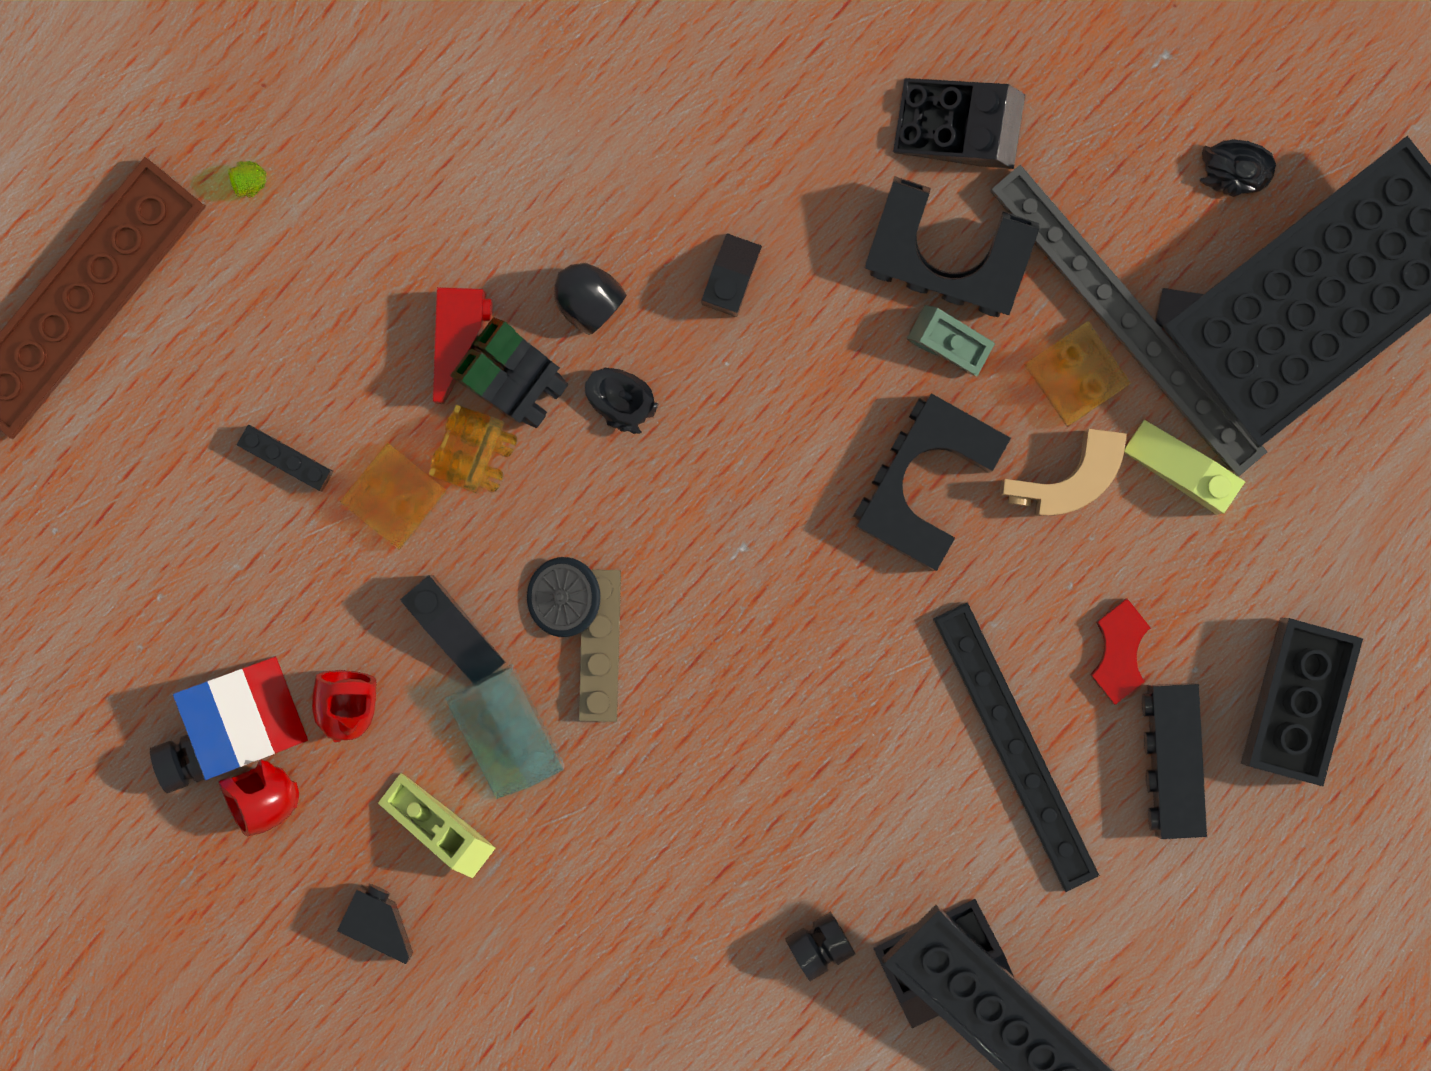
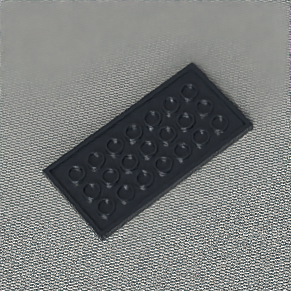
[1163,136,1431,448]

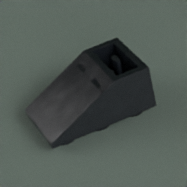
[893,78,1025,169]

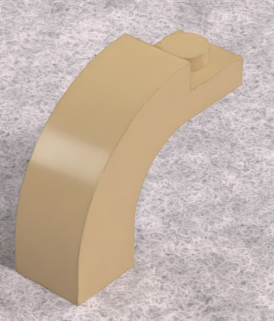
[1000,429,1127,516]

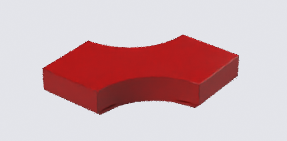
[1090,598,1151,705]

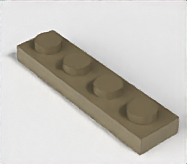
[579,569,621,722]

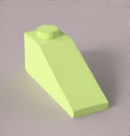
[1124,420,1245,515]
[378,773,496,878]

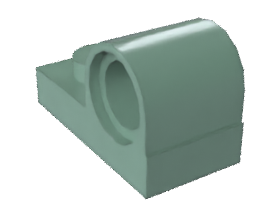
[907,305,995,376]

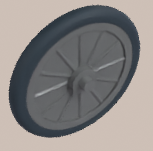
[527,557,601,637]

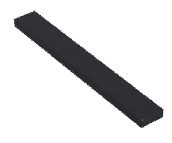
[933,602,1100,892]

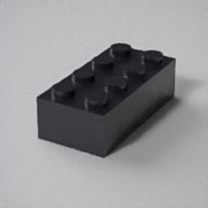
[1241,618,1363,787]

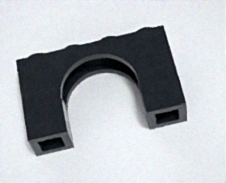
[865,176,1039,317]
[853,393,1011,571]

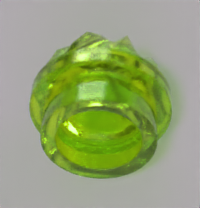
[228,161,266,198]

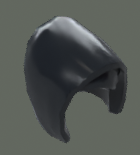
[554,263,627,335]

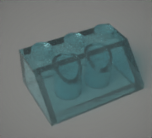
[445,663,564,799]

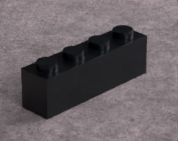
[1142,683,1207,839]

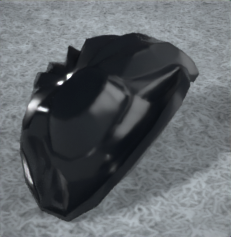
[1200,139,1276,197]
[585,367,658,434]

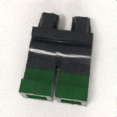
[450,317,568,428]

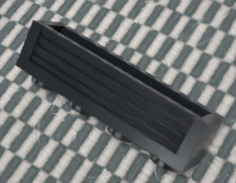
[237,425,334,492]

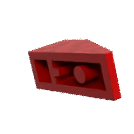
[433,287,492,404]

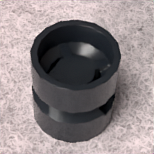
[150,734,205,794]
[785,911,856,981]

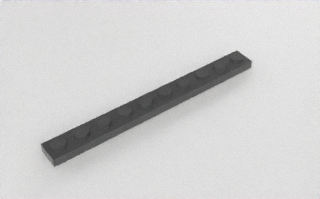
[990,165,1267,477]

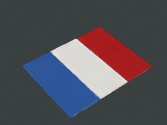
[173,656,308,780]

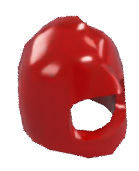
[312,670,377,742]
[218,759,299,836]

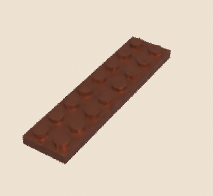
[0,157,206,439]

